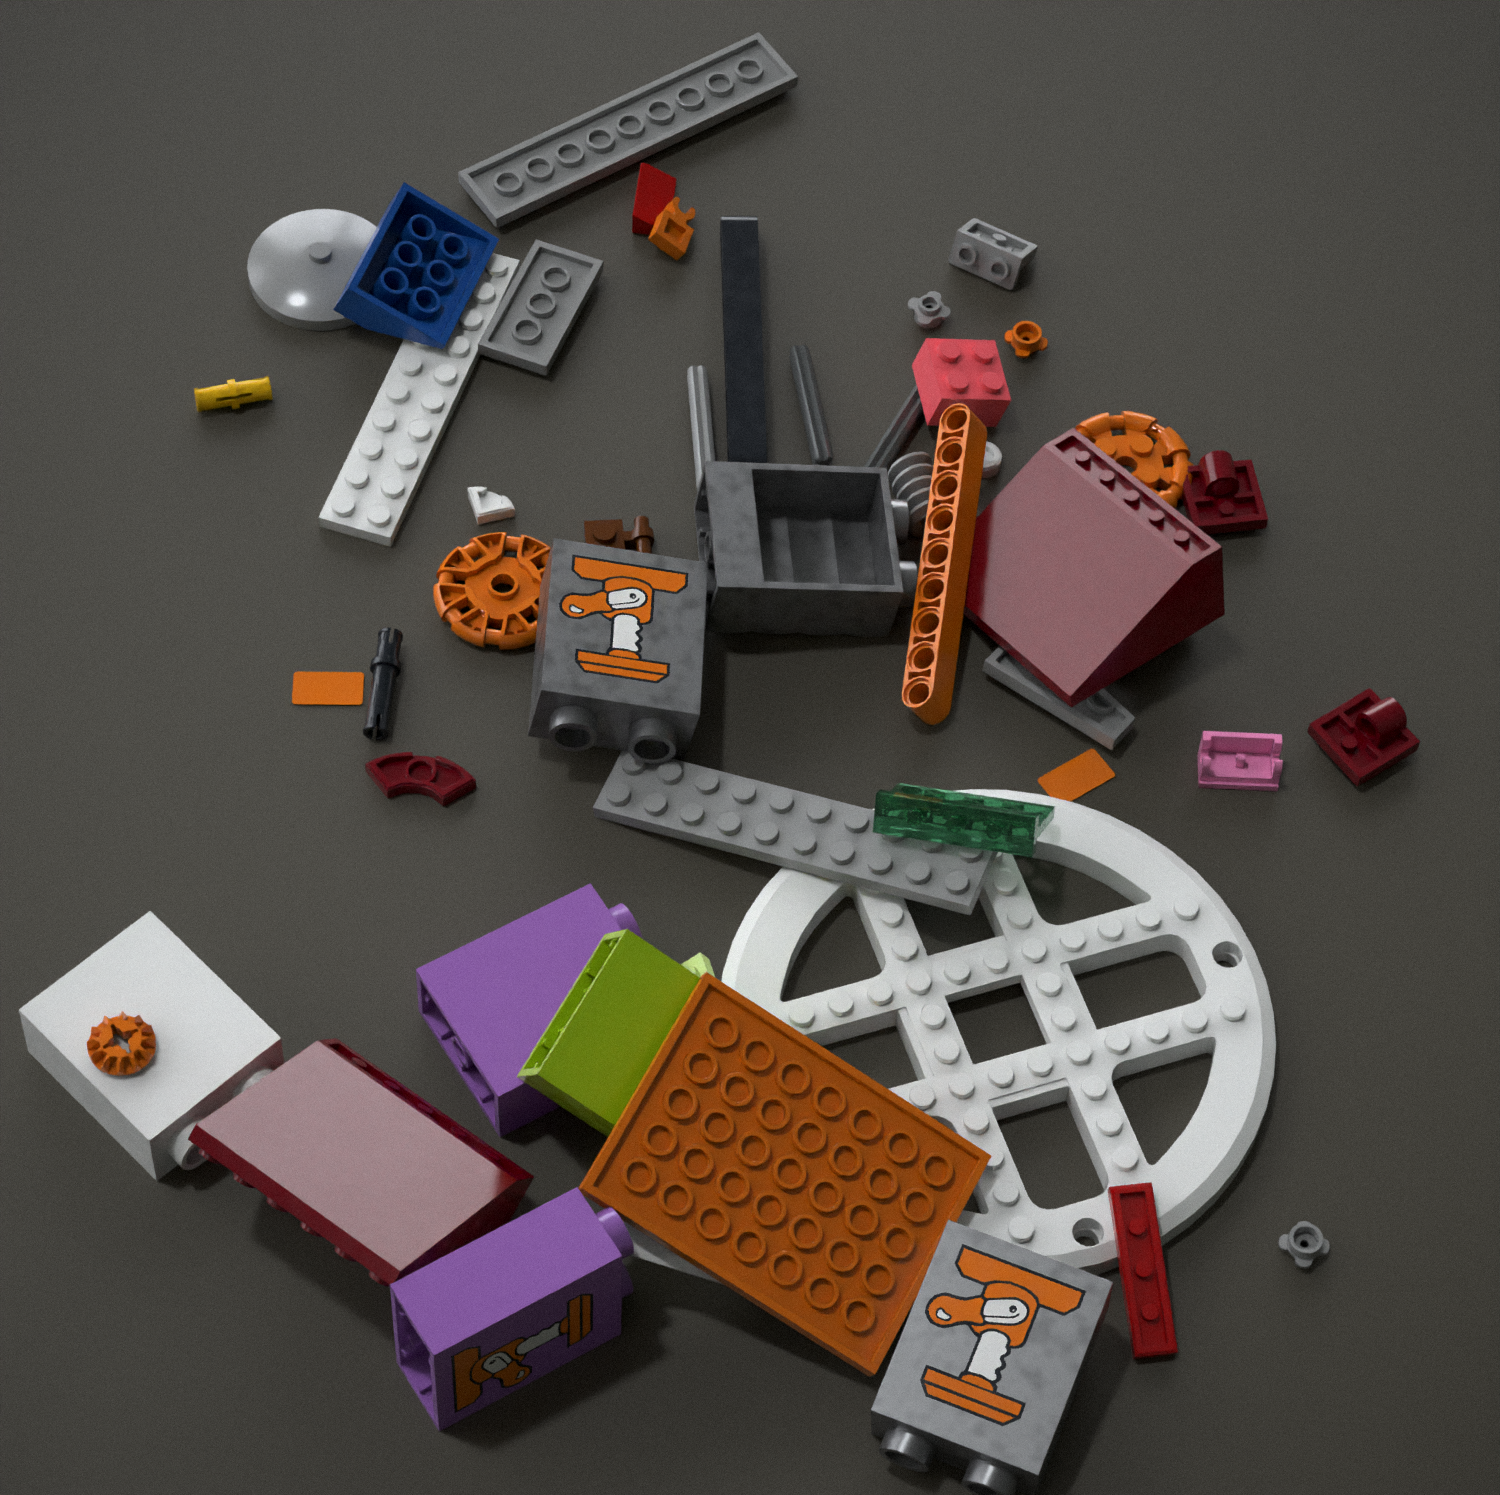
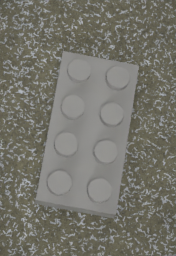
[478,239,604,376]

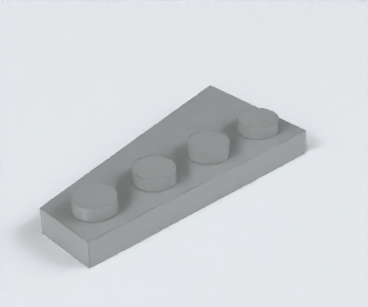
[982,645,1135,750]

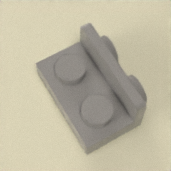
[948,218,1038,290]

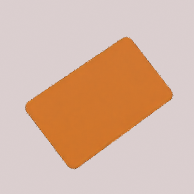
[292,671,364,705]
[1037,749,1115,802]

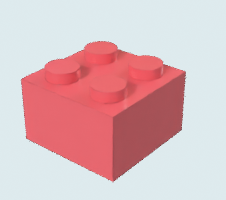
[912,338,1011,427]

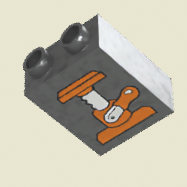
[528,538,708,763]
[871,1219,1113,1495]

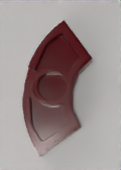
[365,752,476,807]

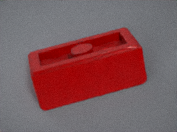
[632,163,677,235]

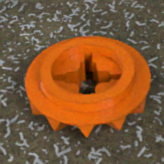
[87,1011,156,1076]

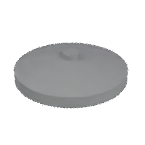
[247,209,377,331]

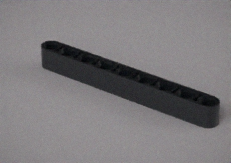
[720,216,767,463]

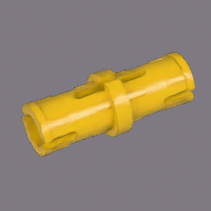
[194,376,273,412]

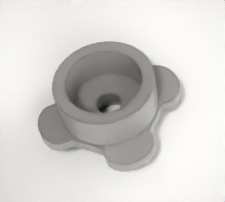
[908,291,951,328]
[1278,1221,1330,1269]

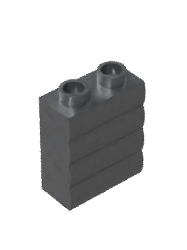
[694,461,918,637]

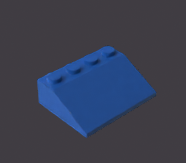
[333,182,499,349]

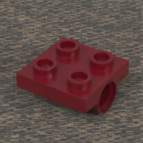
[1182,450,1268,535]
[1307,688,1420,787]

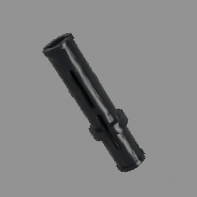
[363,627,403,741]

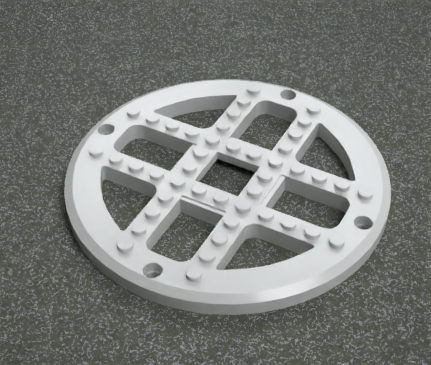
[721,789,1276,1275]

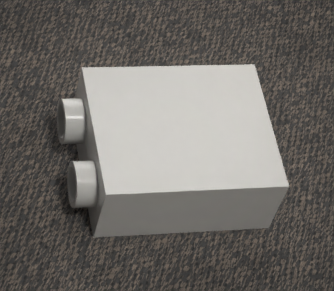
[19,911,284,1181]

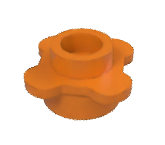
[1004,321,1048,358]

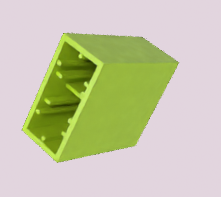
[517,929,700,1137]

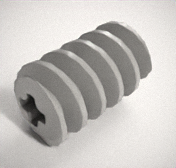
[888,451,933,537]

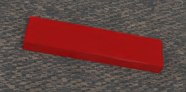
[1108,1182,1178,1359]

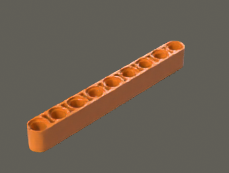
[902,403,987,725]

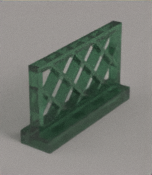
[873,783,1055,857]

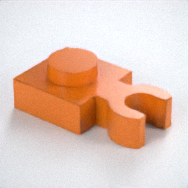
[648,196,696,260]

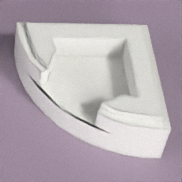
[468,486,515,525]

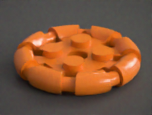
[1075,411,1193,509]
[433,532,551,650]

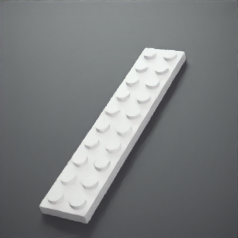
[318,253,520,547]

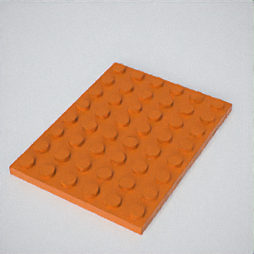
[578,972,991,1377]

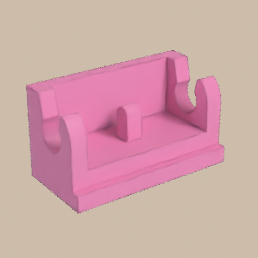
[1197,731,1283,791]

